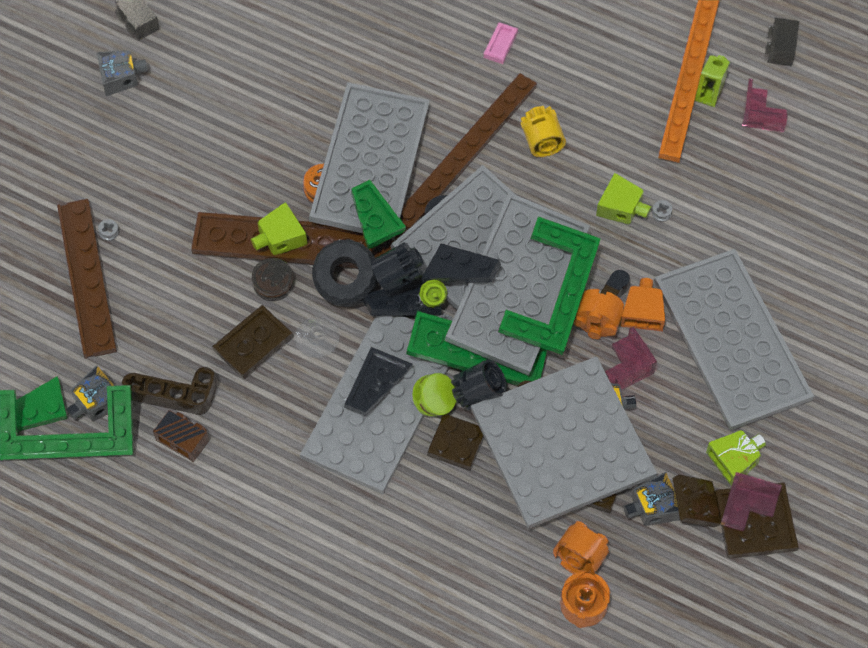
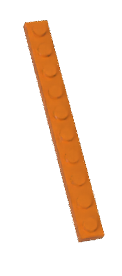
[658,0,719,162]

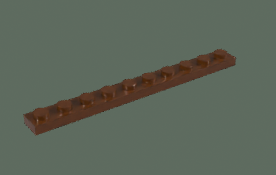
[400,73,537,230]

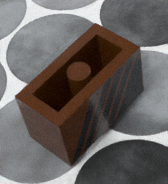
[153,410,209,463]

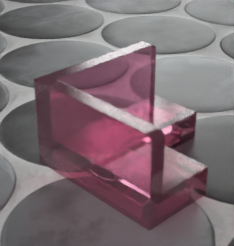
[742,78,788,132]
[605,327,657,390]
[721,472,782,531]

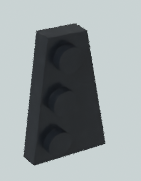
[421,243,501,283]
[363,280,442,316]
[344,347,413,416]

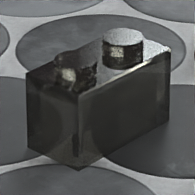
[115,0,160,41]
[765,17,800,67]

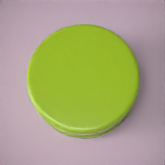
[412,373,456,417]

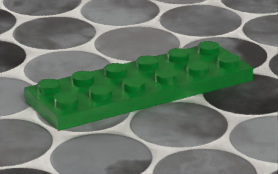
[406,311,547,385]

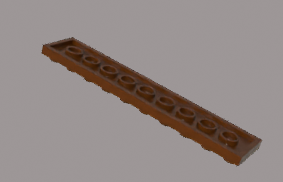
[191,212,407,268]

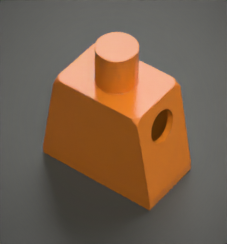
[620,278,665,331]

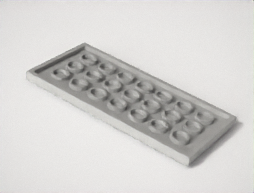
[309,82,430,240]
[444,193,590,375]
[654,249,814,431]
[300,315,450,494]

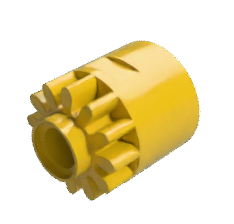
[521,106,566,157]

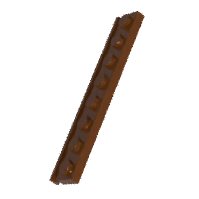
[57,199,117,359]

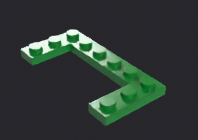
[498,216,601,355]
[0,385,134,460]

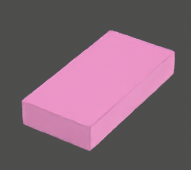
[484,22,518,64]

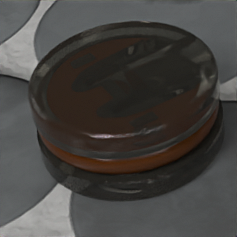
[252,258,294,301]

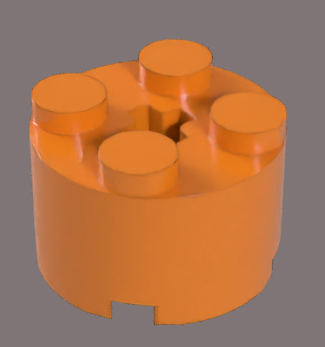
[573,289,624,340]
[553,521,609,575]
[560,572,610,628]

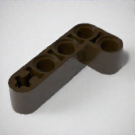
[122,367,217,415]

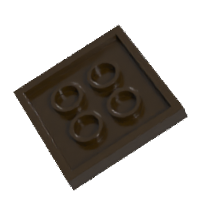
[715,482,799,559]

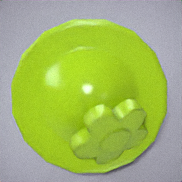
[419,280,447,307]

